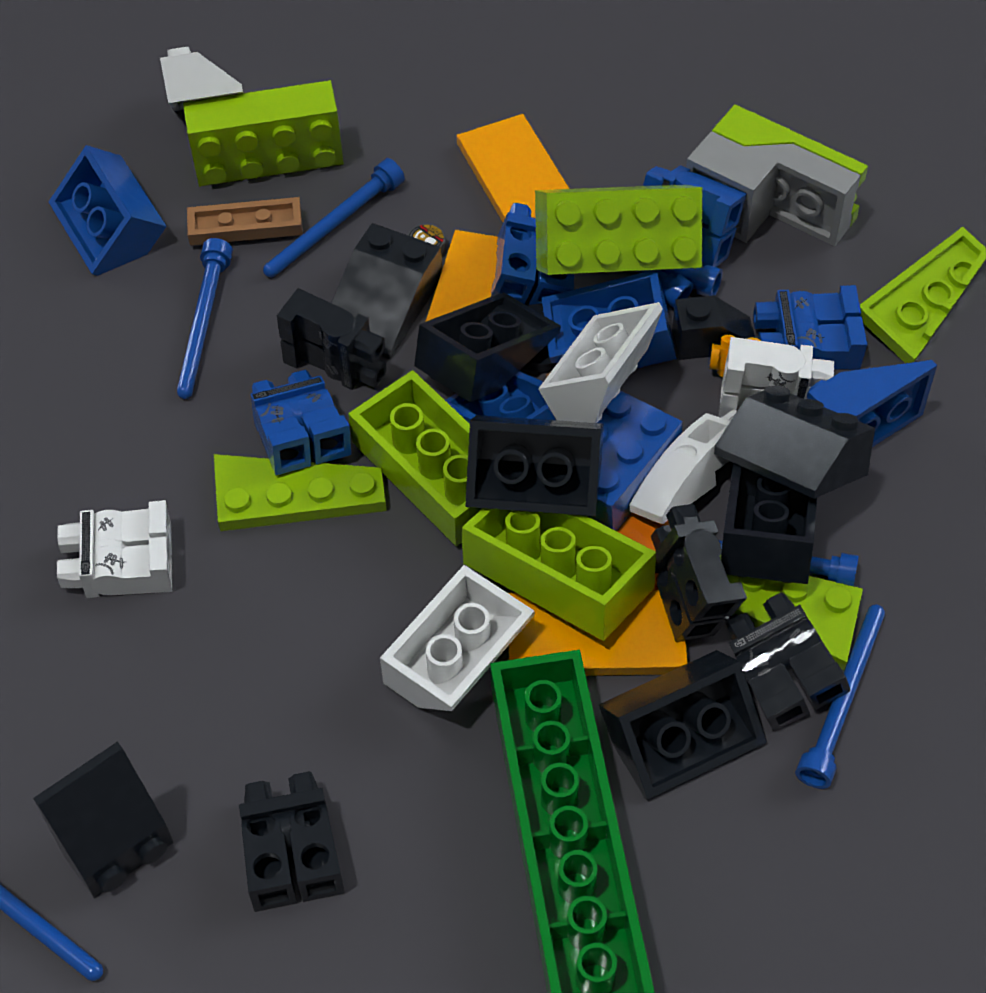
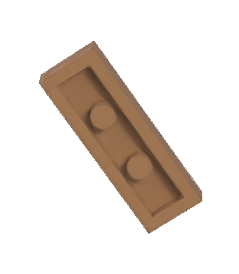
[187,197,303,245]

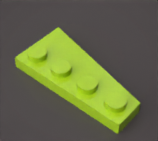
[860,227,986,363]
[214,454,387,531]
[720,555,863,670]

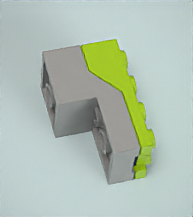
[686,104,868,246]

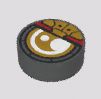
[408,224,445,255]

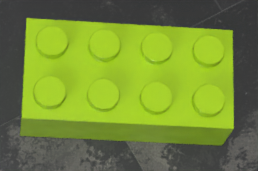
[183,80,344,187]
[535,185,702,275]
[348,370,482,546]
[462,508,656,641]

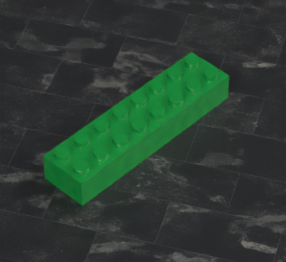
[490,649,655,993]

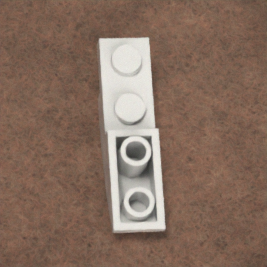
[629,410,737,524]

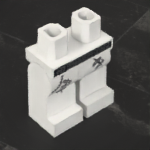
[718,337,834,417]
[57,500,172,598]

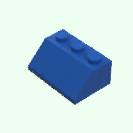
[48,145,167,276]

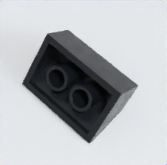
[714,386,875,499]
[465,415,604,516]
[599,650,767,800]

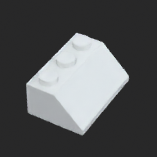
[160,47,243,111]
[538,302,663,423]
[380,565,535,711]

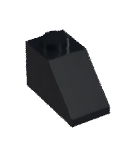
[672,295,755,360]

